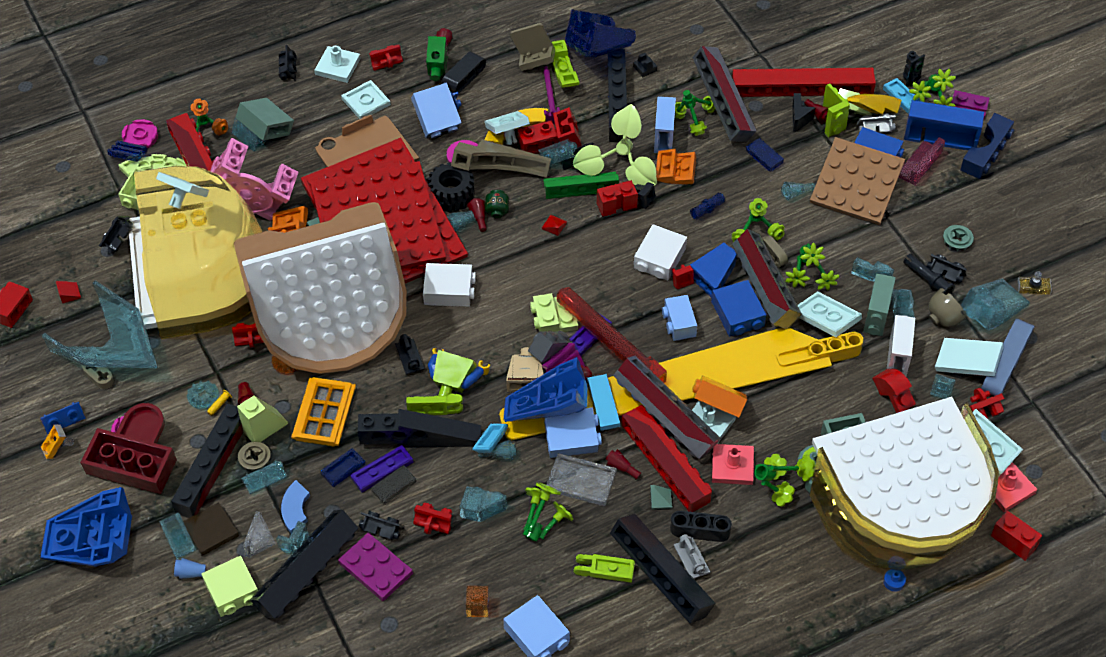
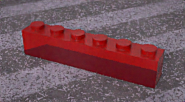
[166,113,231,209]
[622,405,712,512]

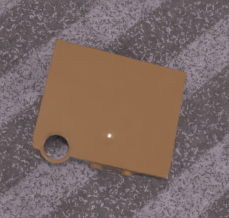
[315,114,419,167]

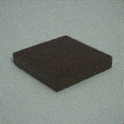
[182,502,239,556]

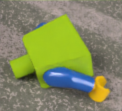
[428,348,490,396]

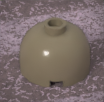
[929,288,967,327]

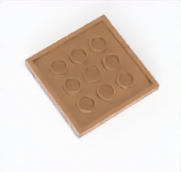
[810,137,905,225]

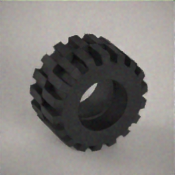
[428,162,475,212]

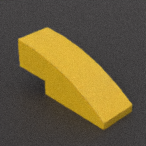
[847,94,902,114]

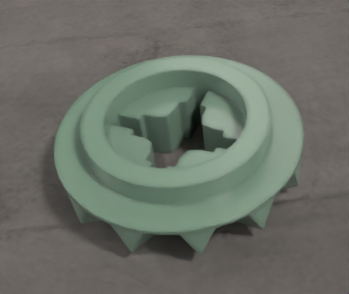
[943,225,974,251]

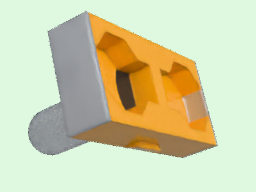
[41,425,74,459]

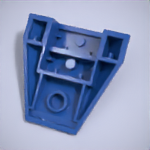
[504,357,588,422]
[41,487,132,567]

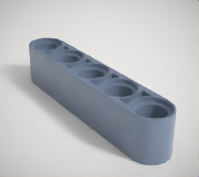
[981,318,1035,396]

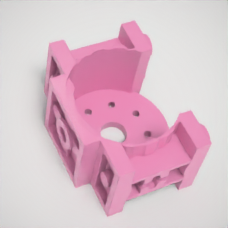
[204,138,298,221]

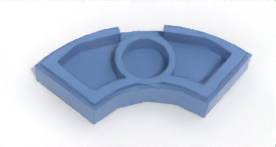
[281,480,310,534]

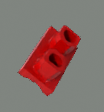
[369,44,403,70]
[232,323,264,348]
[964,388,1004,418]
[413,502,452,534]

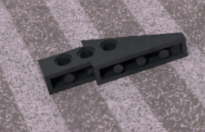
[357,409,481,448]

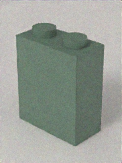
[236,98,294,141]
[863,273,896,336]

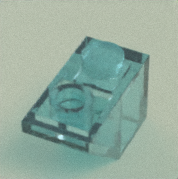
[460,486,507,522]

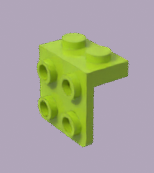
[823,84,850,137]

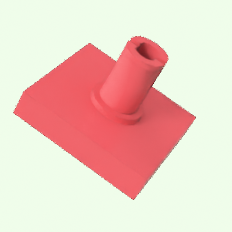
[712,444,754,485]
[989,462,1037,512]

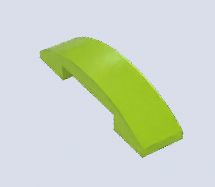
[552,40,579,88]

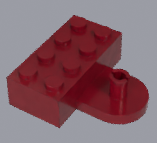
[80,403,177,494]

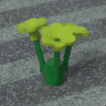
[754,454,815,507]
[522,482,573,542]

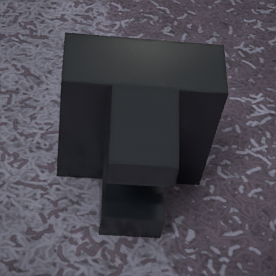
[633,52,657,78]
[635,182,656,209]

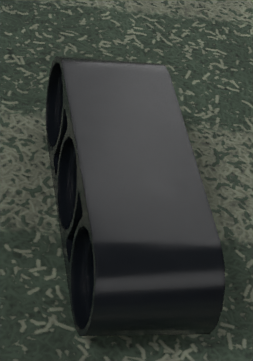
[442,51,486,94]
[670,511,732,542]

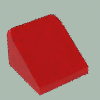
[56,281,81,303]

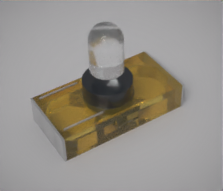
[1017,271,1052,295]

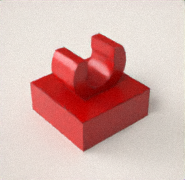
[672,265,694,289]

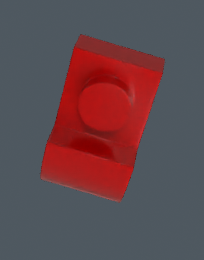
[872,369,916,413]

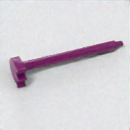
[544,66,560,125]

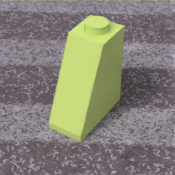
[237,396,288,442]

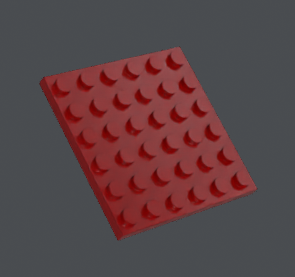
[310,161,446,269]

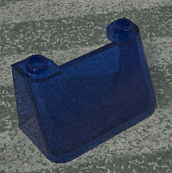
[565,9,636,58]

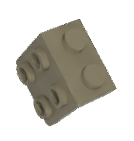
[510,23,555,71]

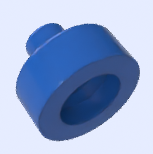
[883,569,906,592]

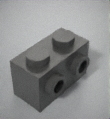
[528,330,573,362]

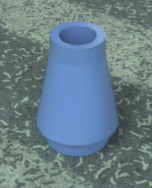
[174,558,206,579]

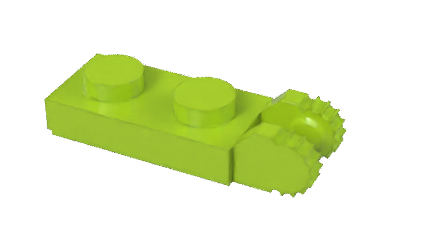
[406,394,463,415]
[574,554,635,583]

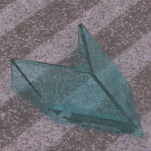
[42,280,158,368]

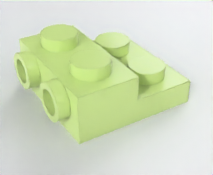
[530,293,578,332]

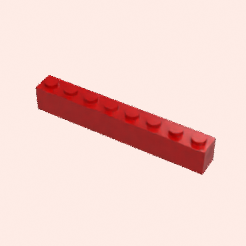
[732,68,876,97]

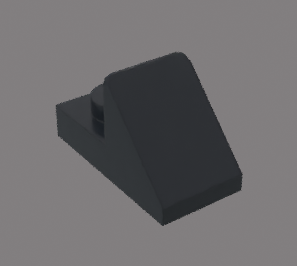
[792,93,816,132]

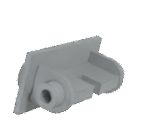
[857,114,896,133]
[674,534,710,579]

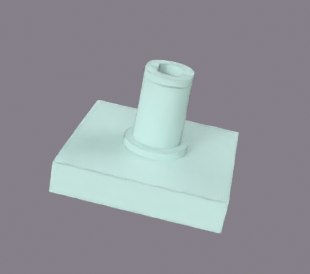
[315,46,361,83]
[485,111,530,145]
[156,172,209,209]
[692,401,736,444]

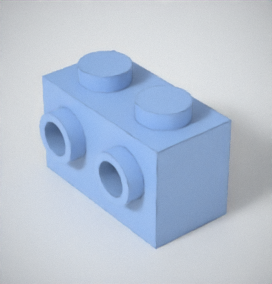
[662,295,697,341]

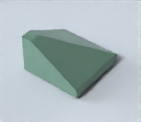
[650,485,672,510]

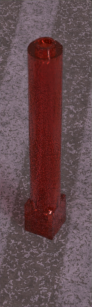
[556,287,667,383]

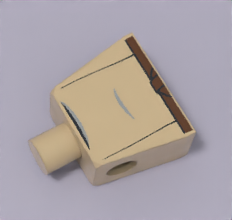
[506,347,543,392]

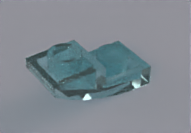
[851,257,894,282]
[892,289,915,319]

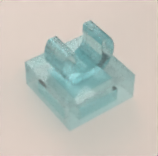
[930,374,955,399]

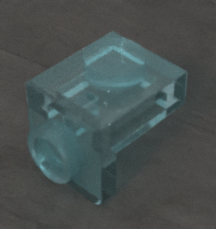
[276,521,309,553]

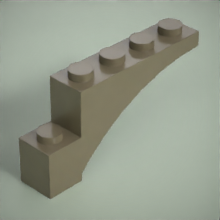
[451,139,552,178]

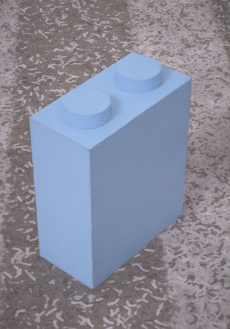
[411,83,462,138]
[654,97,676,153]
[544,407,602,458]
[503,595,570,657]

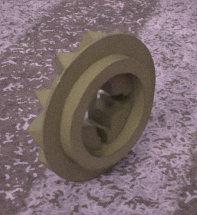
[238,442,271,472]

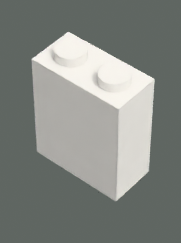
[634,225,687,281]
[423,263,476,307]
[887,315,915,376]

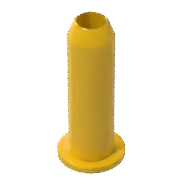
[207,390,232,416]

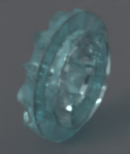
[187,380,219,409]

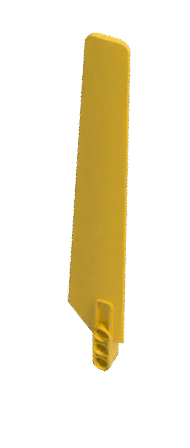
[499,327,863,440]

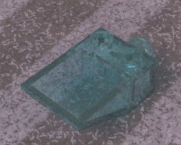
[961,279,1030,330]

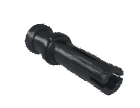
[903,254,955,295]

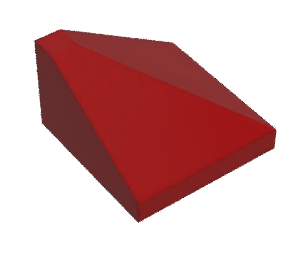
[542,215,567,236]

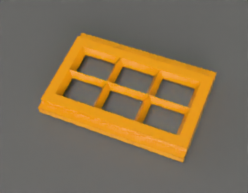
[291,377,356,447]

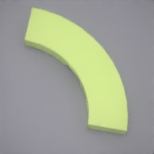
[119,154,191,180]

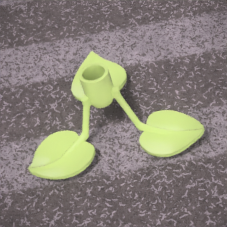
[573,104,657,185]

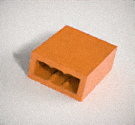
[692,375,747,418]

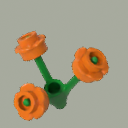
[191,99,228,136]

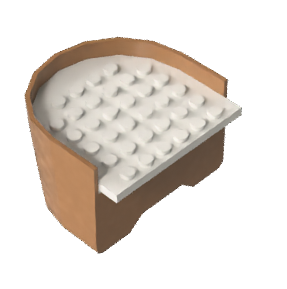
[234,202,407,374]

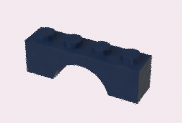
[960,113,1015,179]

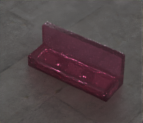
[899,137,945,186]

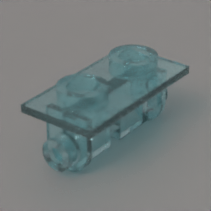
[231,118,265,152]
[539,139,577,165]
[241,460,287,494]

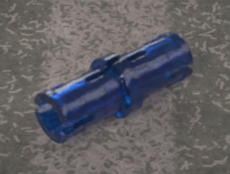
[690,192,725,220]

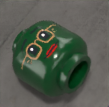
[485,189,509,218]

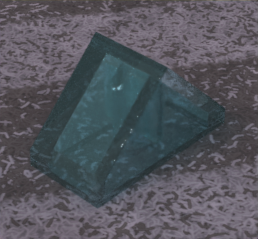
[159,512,196,559]

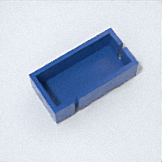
[904,100,984,151]

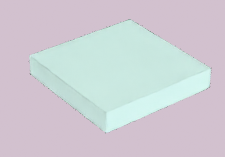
[341,80,391,119]

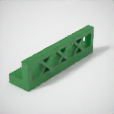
[543,172,619,199]

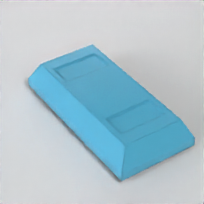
[472,424,508,453]

